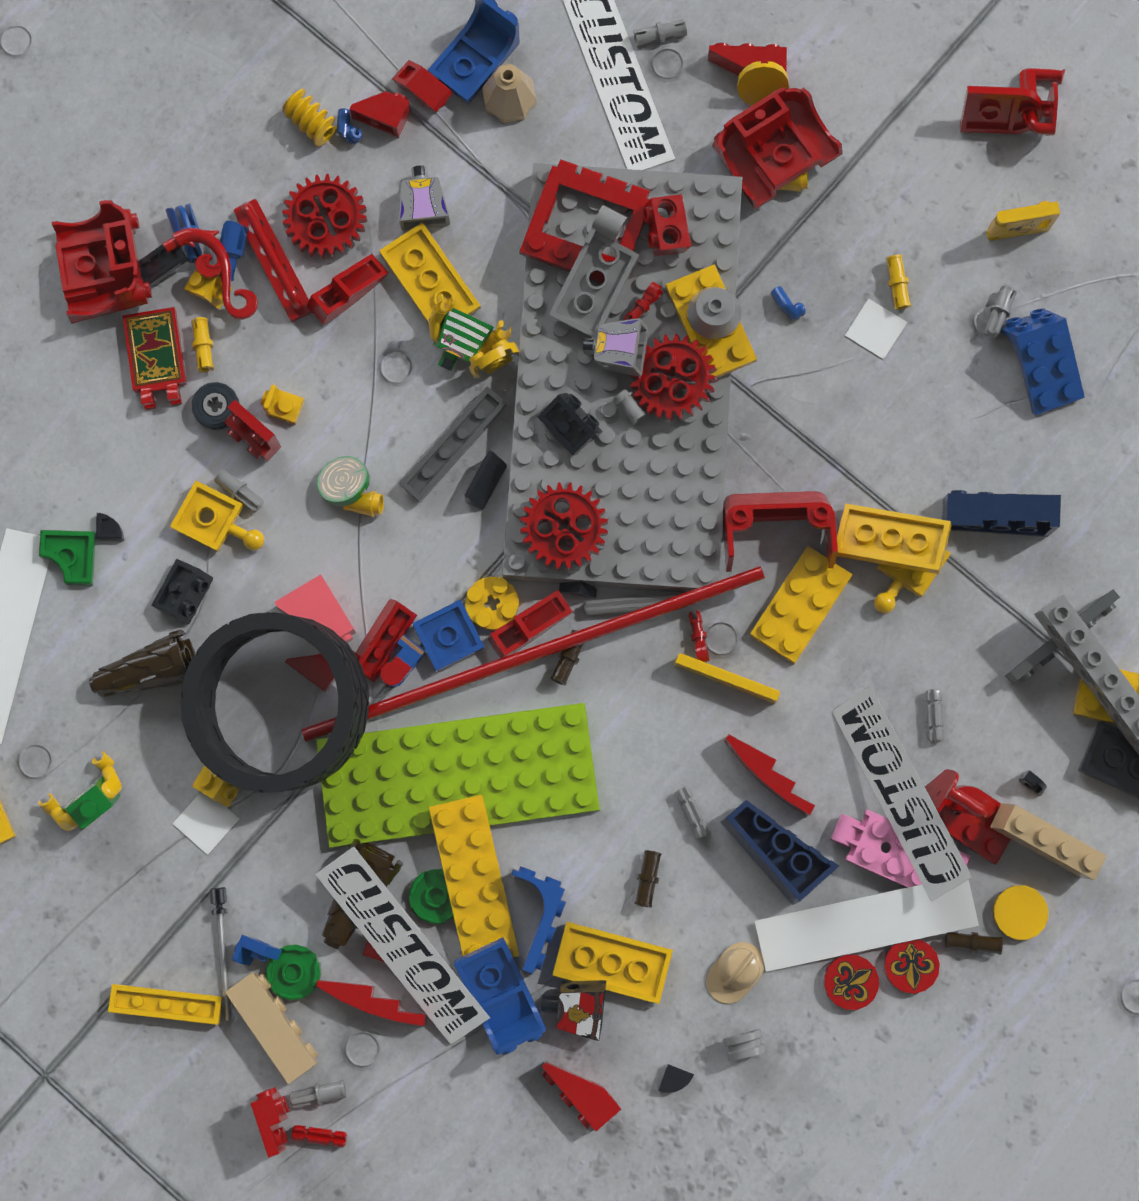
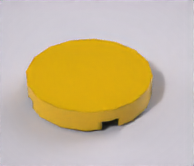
[737,61,789,106]
[992,885,1048,940]

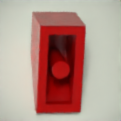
[349,91,411,138]

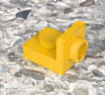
[261,384,305,425]

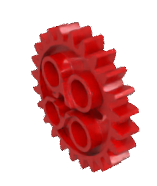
[282,174,367,259]
[630,334,718,421]
[520,482,608,571]

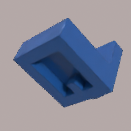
[232,935,282,966]

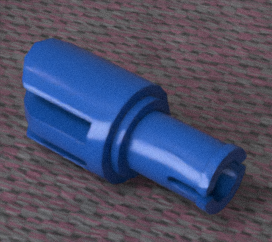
[165,203,203,263]
[219,220,248,281]

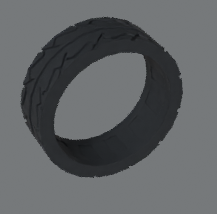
[181,612,369,793]

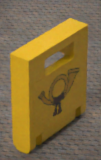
[986,201,1061,241]

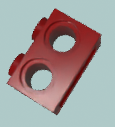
[643,194,691,257]

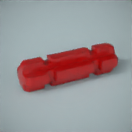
[292,1125,347,1148]

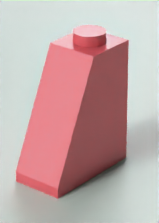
[274,574,356,643]

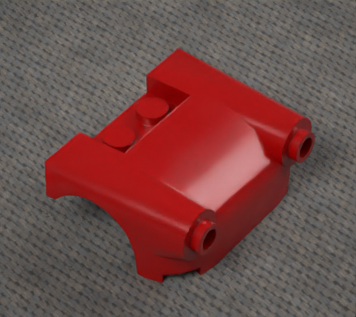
[712,87,843,210]
[52,200,152,324]

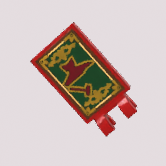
[122,307,187,410]

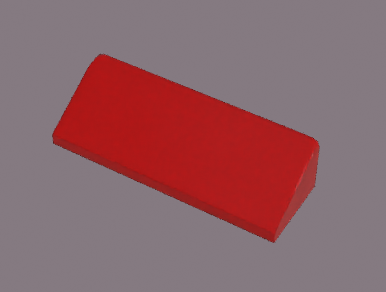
[355,599,417,683]

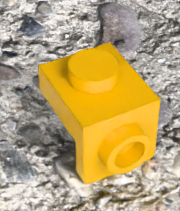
[184,269,232,309]
[192,765,240,807]

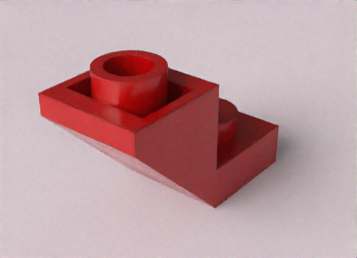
[392,60,453,112]

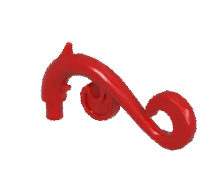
[162,228,258,320]

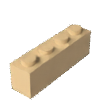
[990,803,1107,880]
[225,972,319,1084]

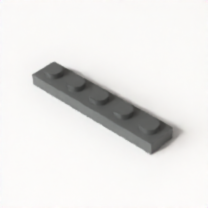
[400,386,507,503]
[1005,589,1120,684]

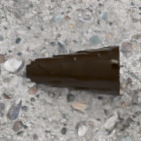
[89,630,196,697]
[322,839,403,949]

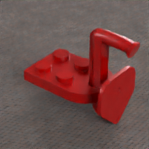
[960,68,1065,136]
[925,769,1011,865]

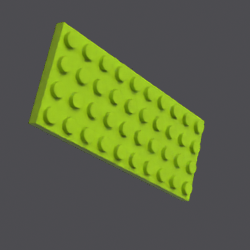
[316,703,600,848]

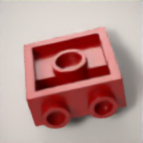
[225,400,281,462]
[250,1087,290,1158]

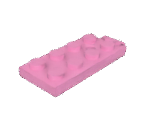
[830,809,970,888]

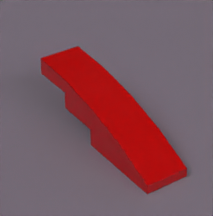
[724,734,815,817]
[316,980,427,1026]

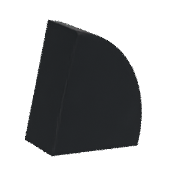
[96,513,124,541]
[559,582,597,598]
[1019,770,1047,796]
[658,1064,694,1093]

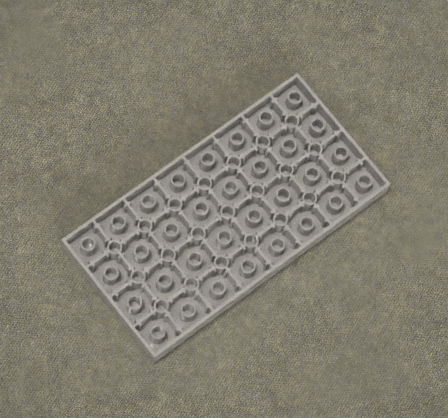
[502,163,742,592]

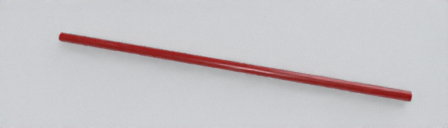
[301,566,765,742]

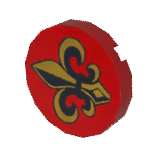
[884,939,940,994]
[824,955,879,1010]

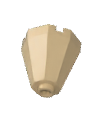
[482,64,537,124]

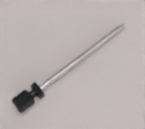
[210,887,231,1021]

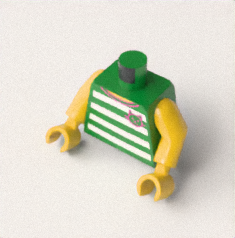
[428,293,512,372]
[38,751,122,831]

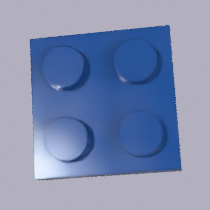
[412,599,485,672]

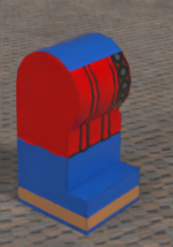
[380,635,426,687]

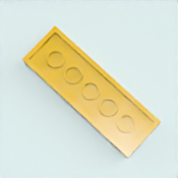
[429,794,519,957]

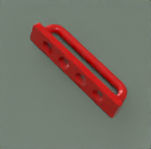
[234,199,312,322]

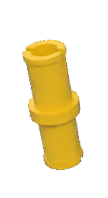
[886,254,911,310]
[191,317,214,373]

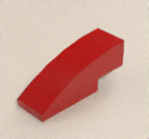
[307,254,389,325]
[488,590,573,658]

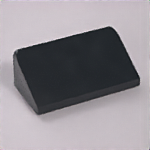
[464,450,507,510]

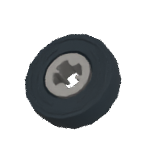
[192,382,239,430]

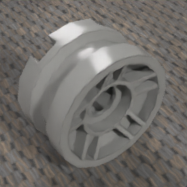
[723,1029,766,1061]

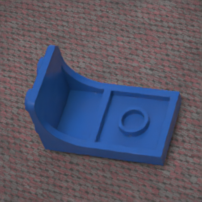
[428,0,520,104]
[1000,308,1085,415]
[511,866,566,974]
[453,937,546,1055]

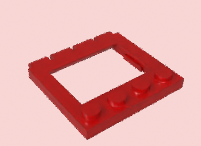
[519,159,650,284]

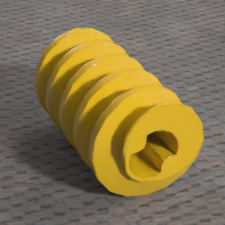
[282,88,337,147]

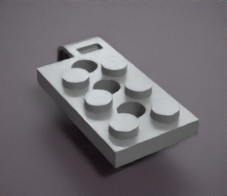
[549,205,639,339]

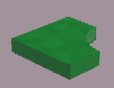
[39,530,96,586]

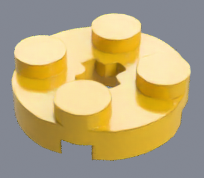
[469,339,520,378]
[465,576,519,631]

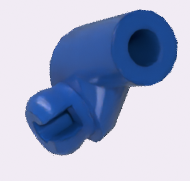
[337,108,362,144]
[771,286,806,320]

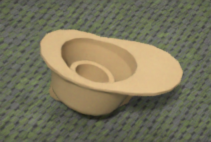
[706,942,764,1004]

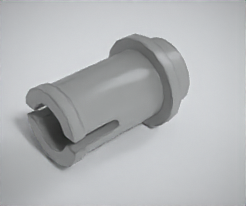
[613,389,646,425]

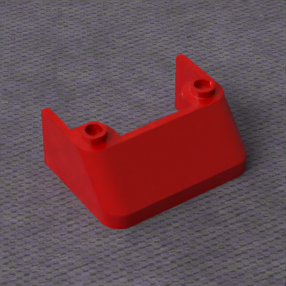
[722,491,838,572]

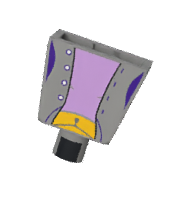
[399,165,450,230]
[583,319,649,377]

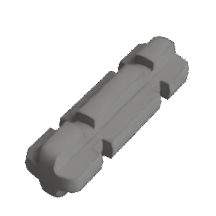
[925,689,944,742]
[676,786,709,839]

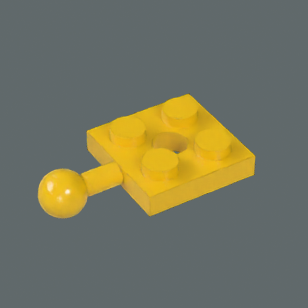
[170,480,265,553]
[874,550,951,614]

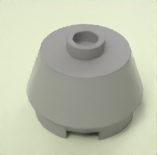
[687,287,741,339]

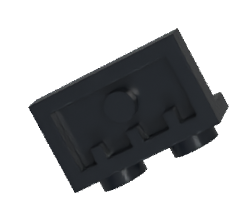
[537,393,602,456]
[151,558,213,624]

